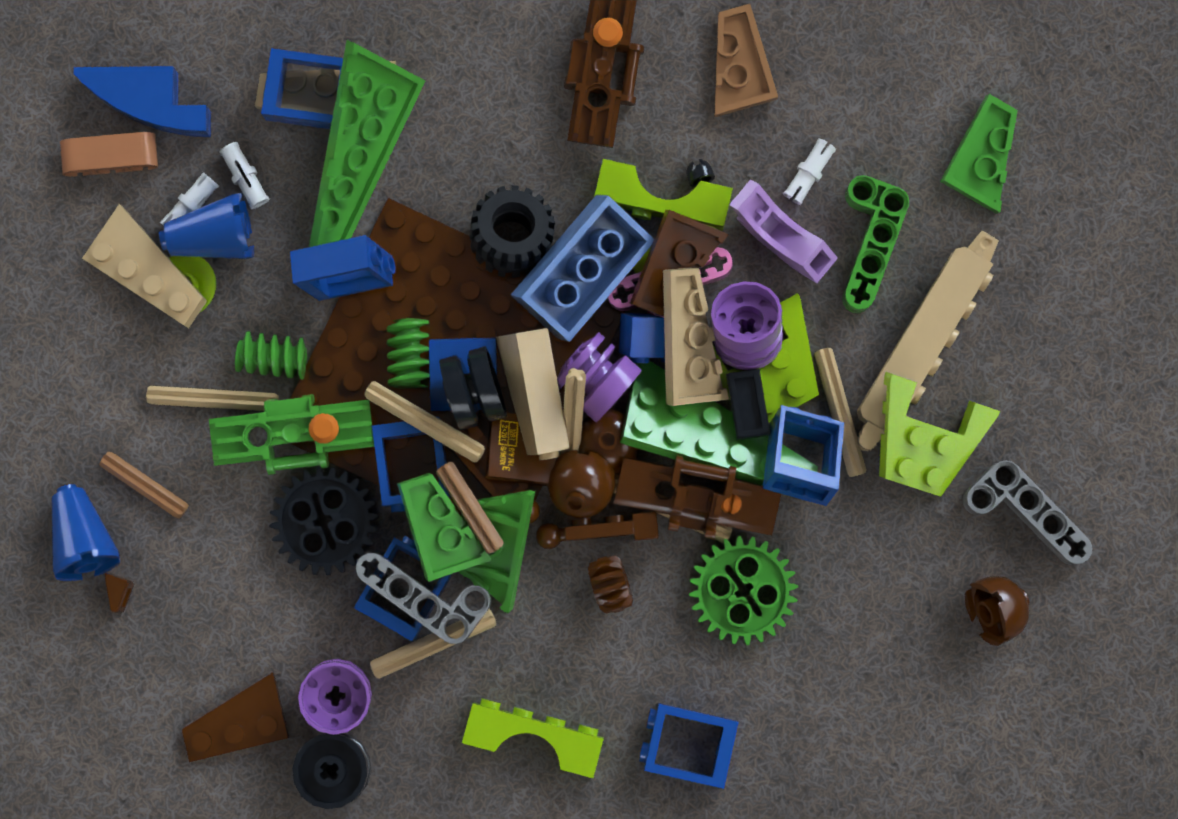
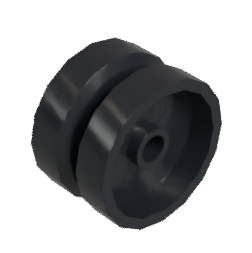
[439,346,507,431]
[292,733,372,809]

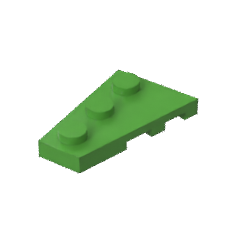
[940,94,1018,214]
[397,473,492,582]

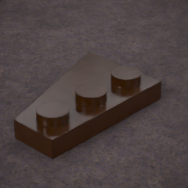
[630,210,729,316]
[182,672,289,762]

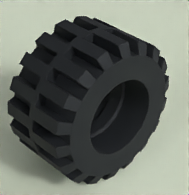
[469,185,555,278]

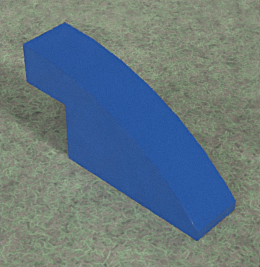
[74,66,211,137]

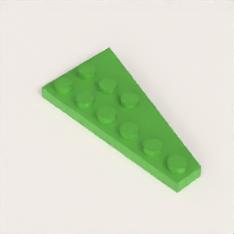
[309,40,425,247]
[620,361,818,485]

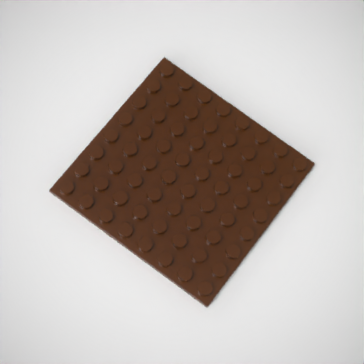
[290,198,626,516]

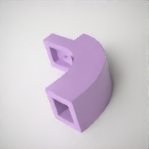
[729,179,838,283]

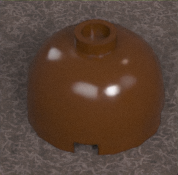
[578,409,640,474]
[548,450,616,518]
[965,576,1029,646]

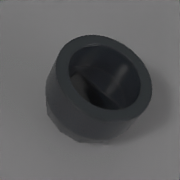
[686,159,715,187]

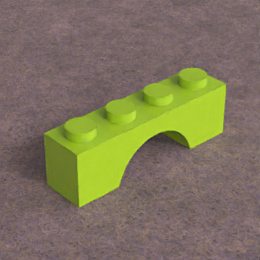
[594,159,733,231]
[462,698,604,778]

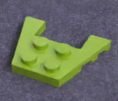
[713,293,819,423]
[879,372,1000,497]

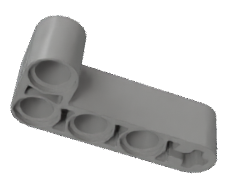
[962,460,1092,565]
[356,553,491,644]

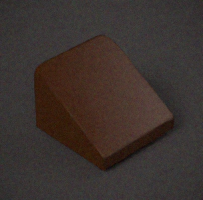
[105,573,134,613]

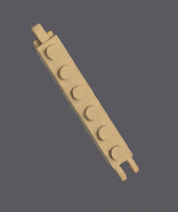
[857,231,999,452]

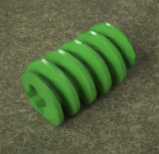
[387,318,430,389]
[235,331,307,380]

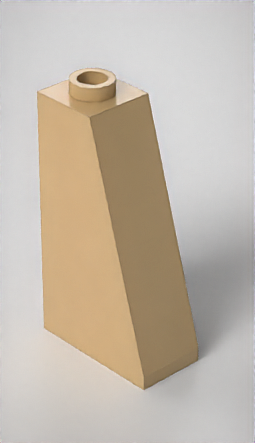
[496,328,570,460]

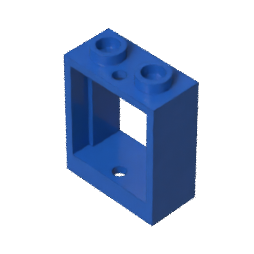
[261,48,343,129]
[290,235,395,301]
[763,405,845,506]
[372,417,452,513]
[354,536,453,641]
[639,703,739,789]

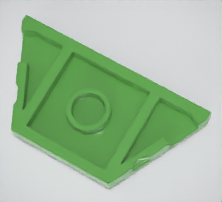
[459,490,535,613]

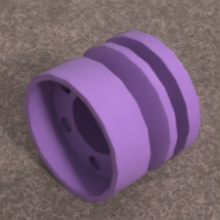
[711,281,783,370]
[557,332,642,422]
[298,658,372,735]

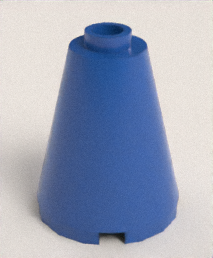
[159,193,254,259]
[52,484,120,581]

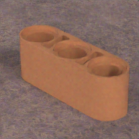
[60,132,158,177]

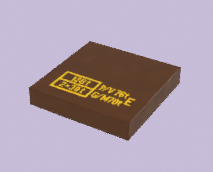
[485,413,555,486]

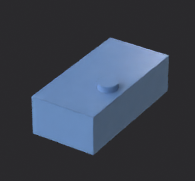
[511,195,654,342]

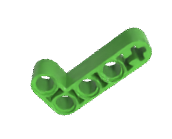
[842,175,909,313]

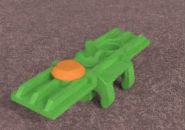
[209,394,375,475]

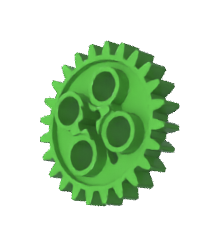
[689,536,798,645]

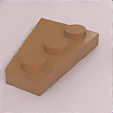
[714,4,778,118]

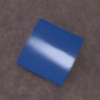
[429,338,497,411]

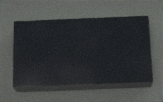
[726,369,770,441]

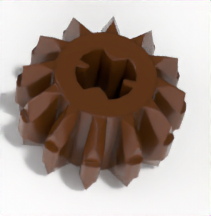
[588,555,633,614]

